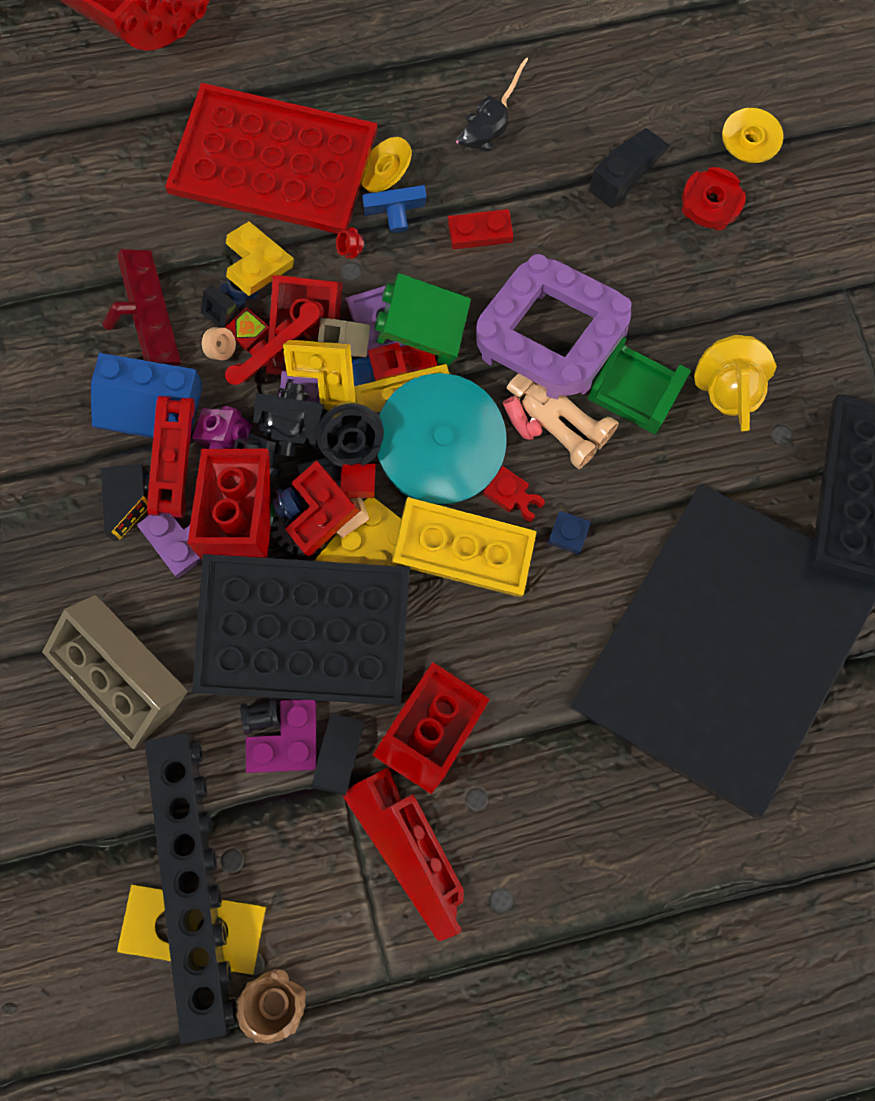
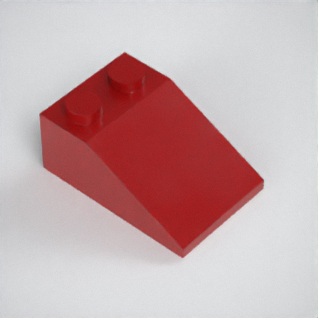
[266,275,343,375]
[187,449,271,559]
[372,662,490,794]

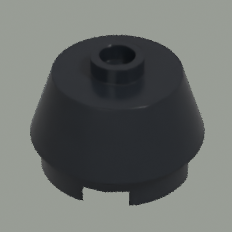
[316,401,384,467]

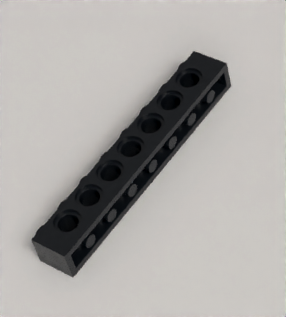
[145,733,237,1044]

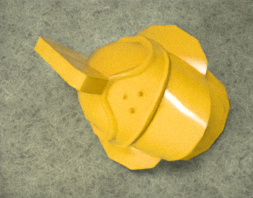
[694,335,776,432]

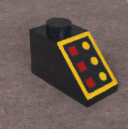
[101,464,150,541]

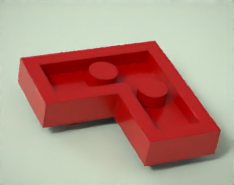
[285,460,360,556]

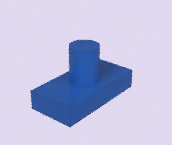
[362,185,427,233]

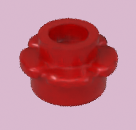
[336,227,364,259]

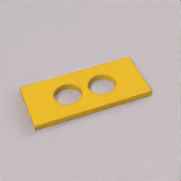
[117,884,266,975]

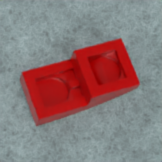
[368,342,438,381]

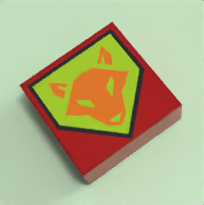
[225,307,269,353]

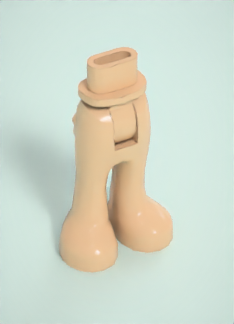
[507,373,619,469]

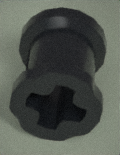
[240,698,281,735]

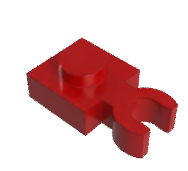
[483,466,545,522]

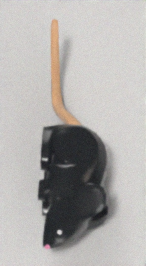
[456,57,528,152]

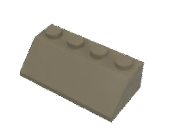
[42,595,188,750]

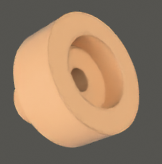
[202,327,236,360]

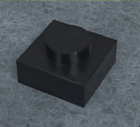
[201,285,236,328]

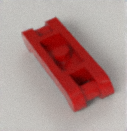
[225,302,325,385]
[147,396,195,518]

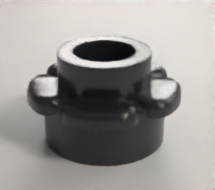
[278,383,310,401]

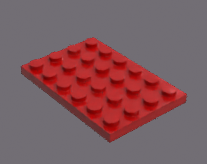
[165,83,378,234]

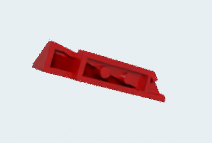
[343,767,464,941]

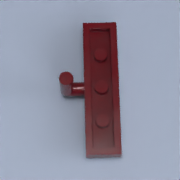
[102,249,181,366]

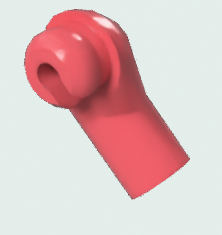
[503,396,542,440]

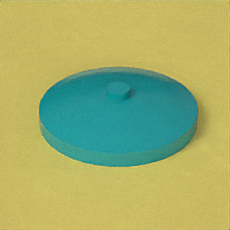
[377,373,506,505]

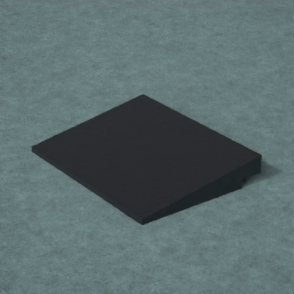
[569,484,875,818]

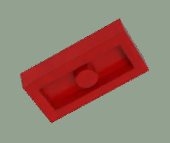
[447,209,514,250]

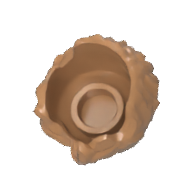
[235,969,306,1044]

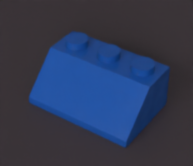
[91,353,203,438]

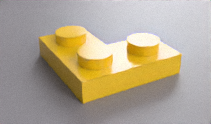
[226,221,294,296]
[283,340,356,410]

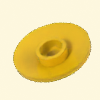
[722,108,784,163]
[362,137,412,193]

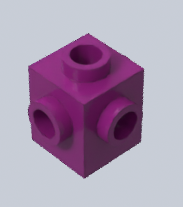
[192,406,252,449]

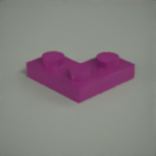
[246,700,317,773]

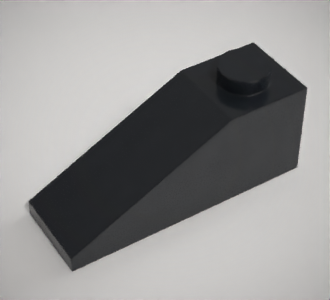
[589,128,670,209]

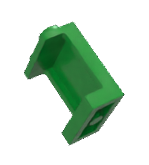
[374,273,471,367]
[588,337,691,435]

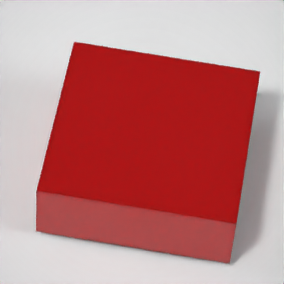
[340,463,376,498]

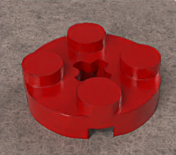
[682,167,746,231]

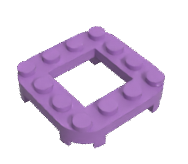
[476,254,631,399]

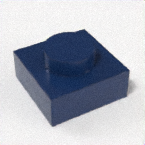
[548,511,591,555]

